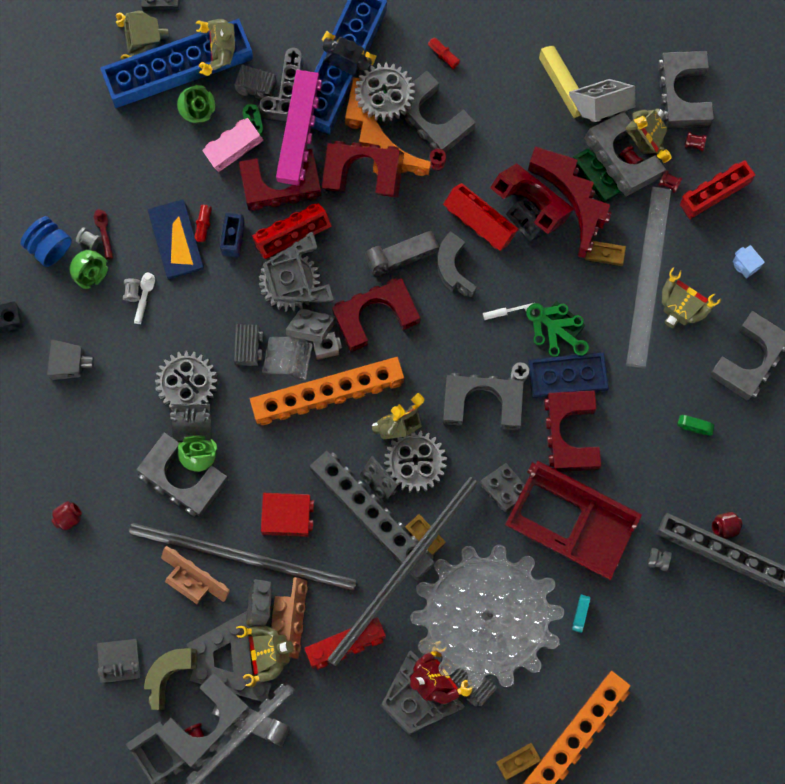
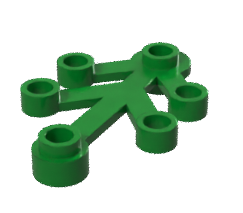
[526,303,589,357]

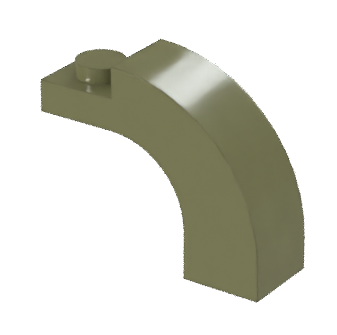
[144,648,197,710]

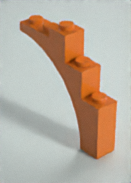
[345,78,431,176]

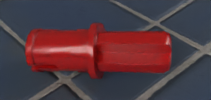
[428,37,460,69]
[195,205,212,242]

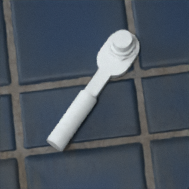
[134,273,155,324]
[483,303,535,320]

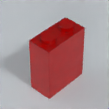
[261,493,314,537]

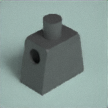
[47,340,94,380]

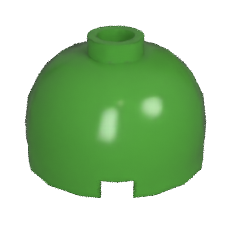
[177,85,215,123]
[69,250,108,289]
[178,436,217,472]

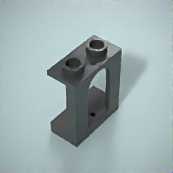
[126,721,187,784]

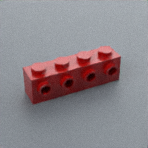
[680,160,755,219]
[443,183,519,251]
[252,203,332,259]
[304,617,386,670]

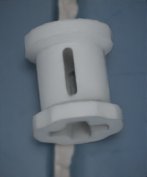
[76,227,101,251]
[123,279,141,302]
[511,362,529,383]

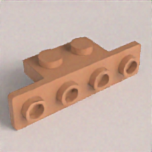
[161,546,230,604]
[271,577,308,659]

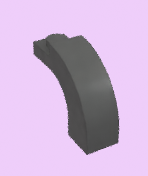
[437,231,477,298]

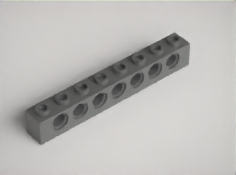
[310,450,434,581]
[656,513,785,593]

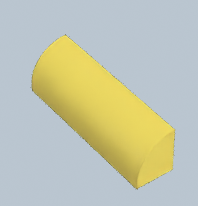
[539,46,581,118]

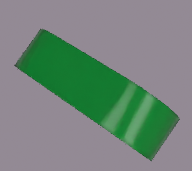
[243,104,263,137]
[677,415,715,436]

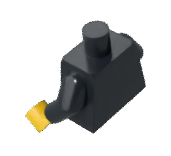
[321,31,377,77]

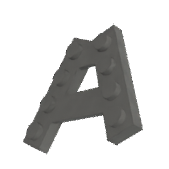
[186,611,272,703]

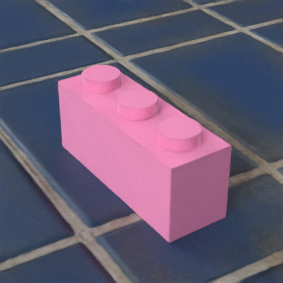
[202,118,264,172]

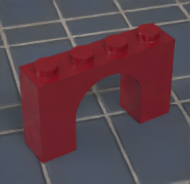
[322,141,404,198]
[239,148,321,210]
[490,163,574,234]
[332,278,420,353]
[544,391,601,472]

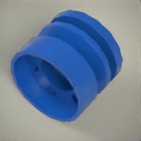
[20,216,72,267]

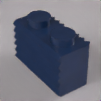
[219,213,245,257]

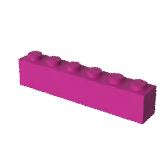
[276,69,322,186]

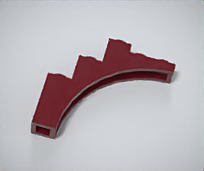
[528,146,612,258]

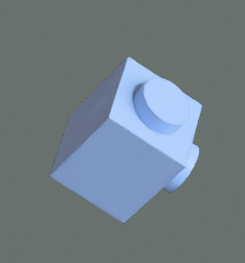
[732,245,765,279]

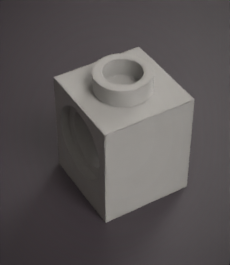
[312,332,342,360]

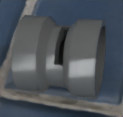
[647,548,672,571]

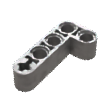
[260,48,302,121]
[365,231,440,277]
[212,705,291,747]

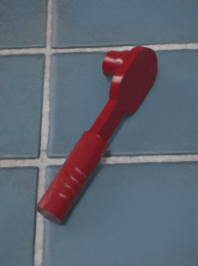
[94,209,113,260]

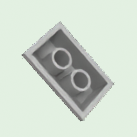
[569,79,635,122]

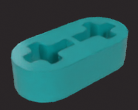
[572,594,590,633]

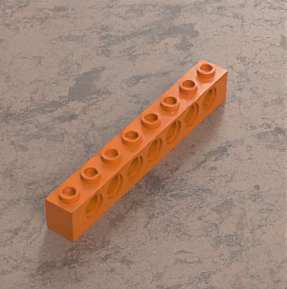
[250,357,404,425]
[523,671,631,784]

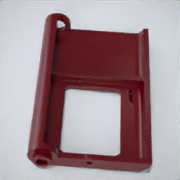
[505,460,642,580]

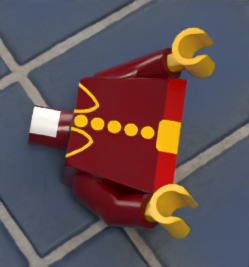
[410,642,473,704]

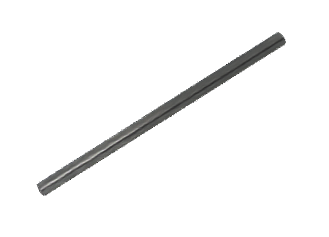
[328,477,478,666]
[129,523,357,590]

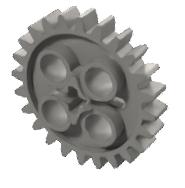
[355,62,415,122]
[259,253,320,311]
[155,351,218,410]
[384,430,447,493]

